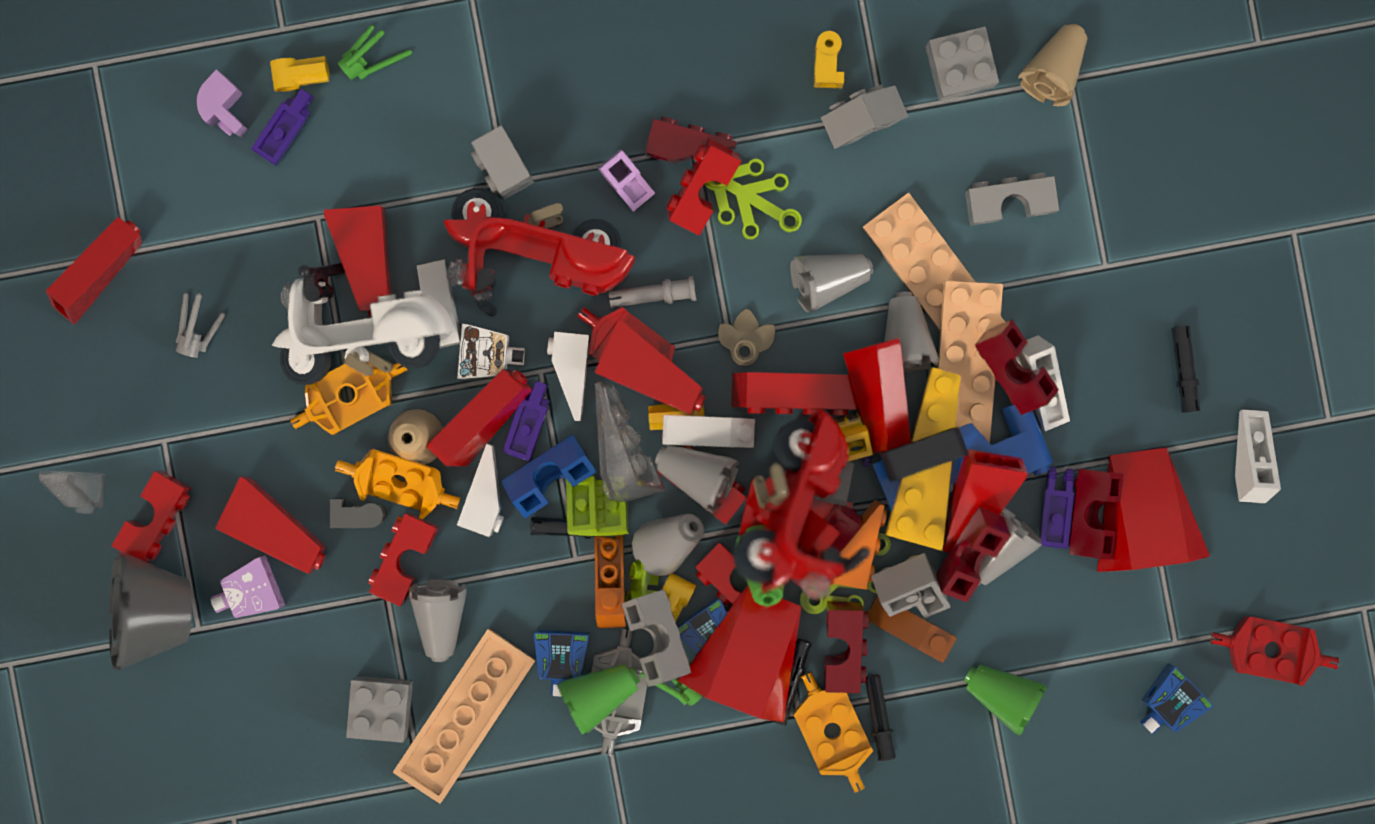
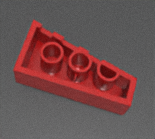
[731,372,857,415]

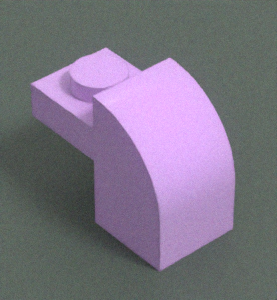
[197,69,249,137]
[598,149,655,212]

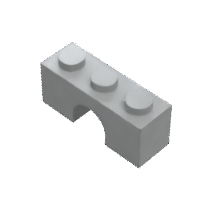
[965,173,1059,226]
[622,590,691,687]

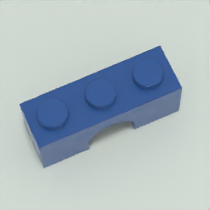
[501,435,597,518]

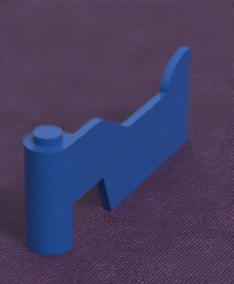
[872,404,1053,511]

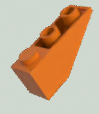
[833,500,887,590]
[594,535,626,628]

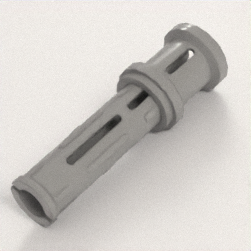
[609,275,697,309]

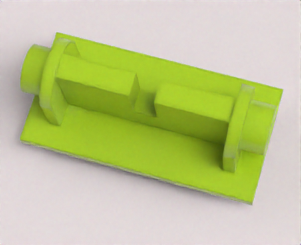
[625,557,659,602]

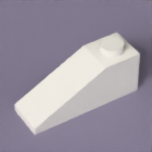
[417,260,461,348]
[547,332,590,421]
[1016,335,1070,431]
[1235,410,1281,503]
[663,415,755,448]
[457,444,504,537]

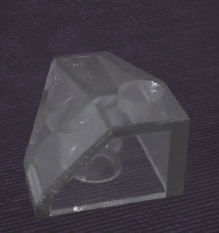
[595,381,665,502]
[39,470,105,514]

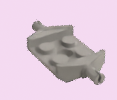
[591,628,647,756]

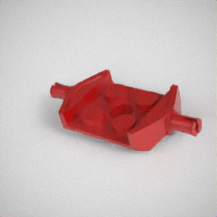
[577,307,675,362]
[1210,615,1339,686]

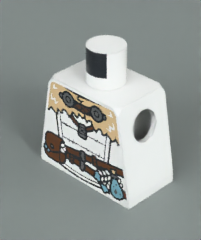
[458,324,525,379]

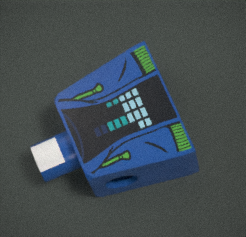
[677,598,727,654]
[534,630,590,696]
[1140,663,1213,735]

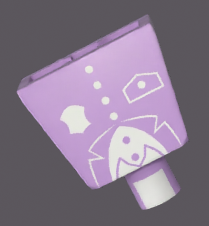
[211,555,285,618]

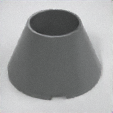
[109,553,192,670]

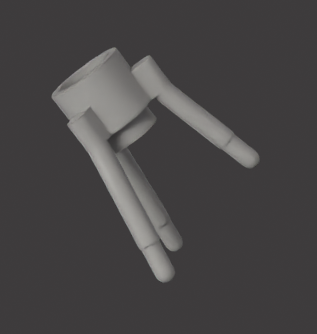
[175,293,226,358]

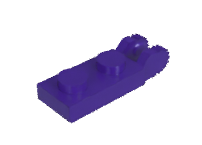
[1039,466,1074,549]

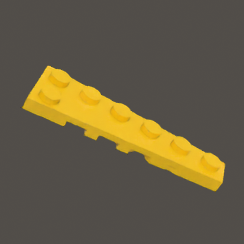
[885,367,961,551]

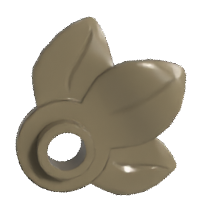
[718,309,775,366]

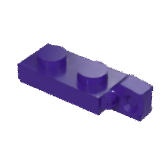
[251,89,314,166]
[503,381,550,462]

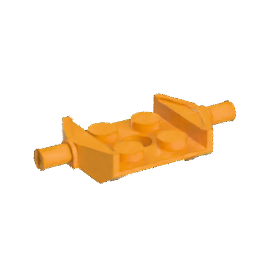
[290,362,408,435]
[335,449,461,519]
[793,671,873,793]

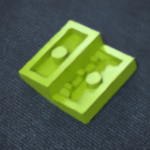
[566,476,629,536]

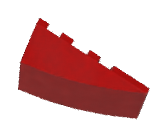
[1096,447,1210,572]
[678,585,801,722]

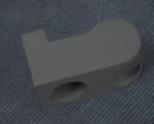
[330,498,386,528]

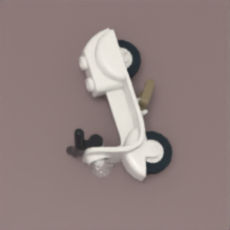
[272,263,456,385]

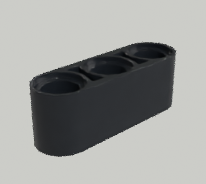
[880,426,969,482]

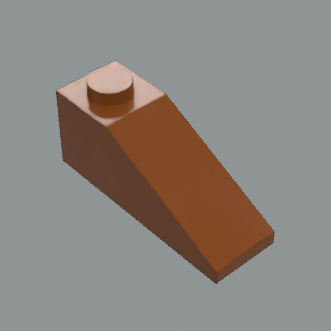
[868,594,957,663]

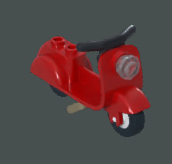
[444,188,635,317]
[733,409,870,599]

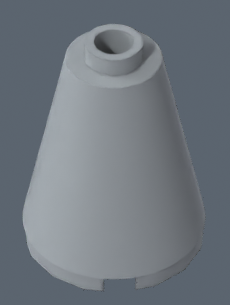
[790,254,873,313]
[884,292,939,373]
[655,445,739,513]
[979,508,1042,585]
[632,514,704,576]
[409,579,467,662]

